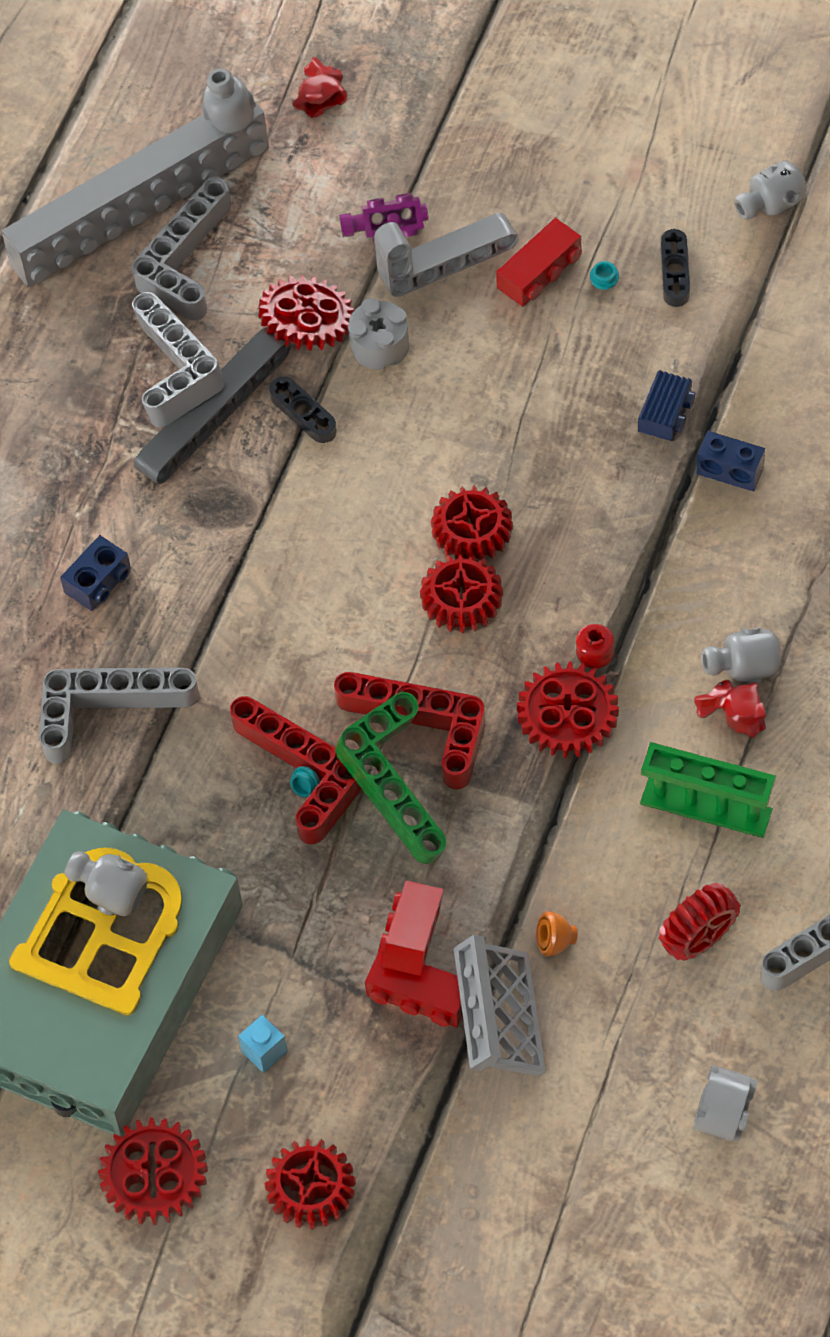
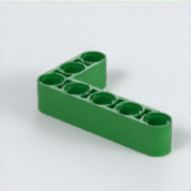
[335,692,447,864]

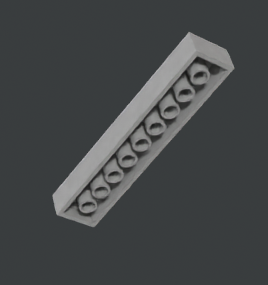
[1,103,269,287]

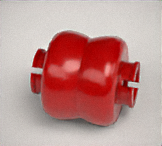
[576,623,615,669]

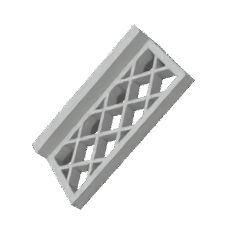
[454,935,546,1076]

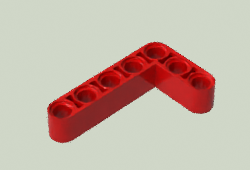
[334,672,485,790]
[230,696,362,845]

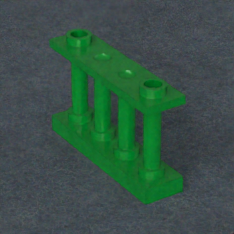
[640,742,776,838]

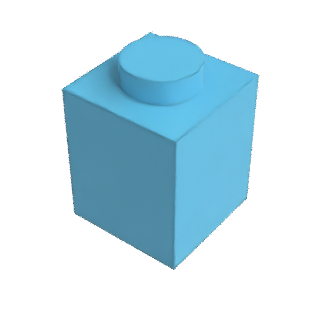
[238,1015,288,1073]

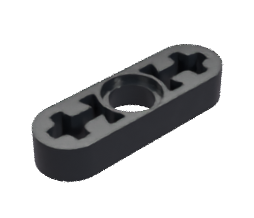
[661,229,690,307]
[269,376,337,443]

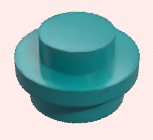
[590,261,619,290]
[290,766,320,797]

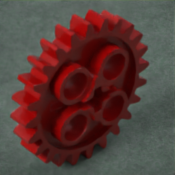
[258,275,354,351]
[517,661,619,758]
[98,1117,208,1225]

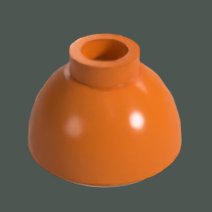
[536,911,578,957]

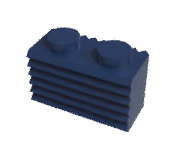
[638,370,696,441]

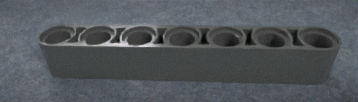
[134,328,291,485]

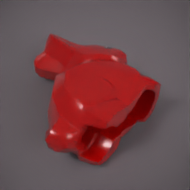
[292,57,348,118]
[694,680,766,739]

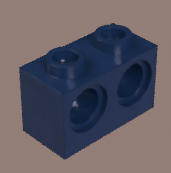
[697,431,765,492]
[60,535,131,611]

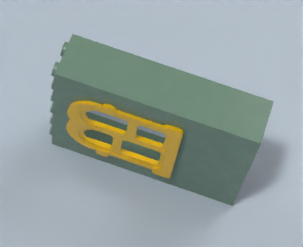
[0,809,243,1137]

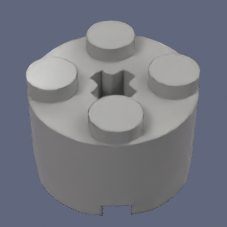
[348,298,409,370]
[693,1065,758,1141]

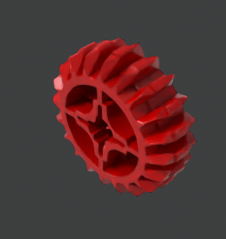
[431,485,513,561]
[420,552,503,634]
[658,882,741,961]
[264,1138,356,1230]

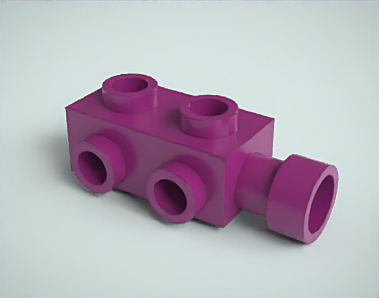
[339,193,429,242]

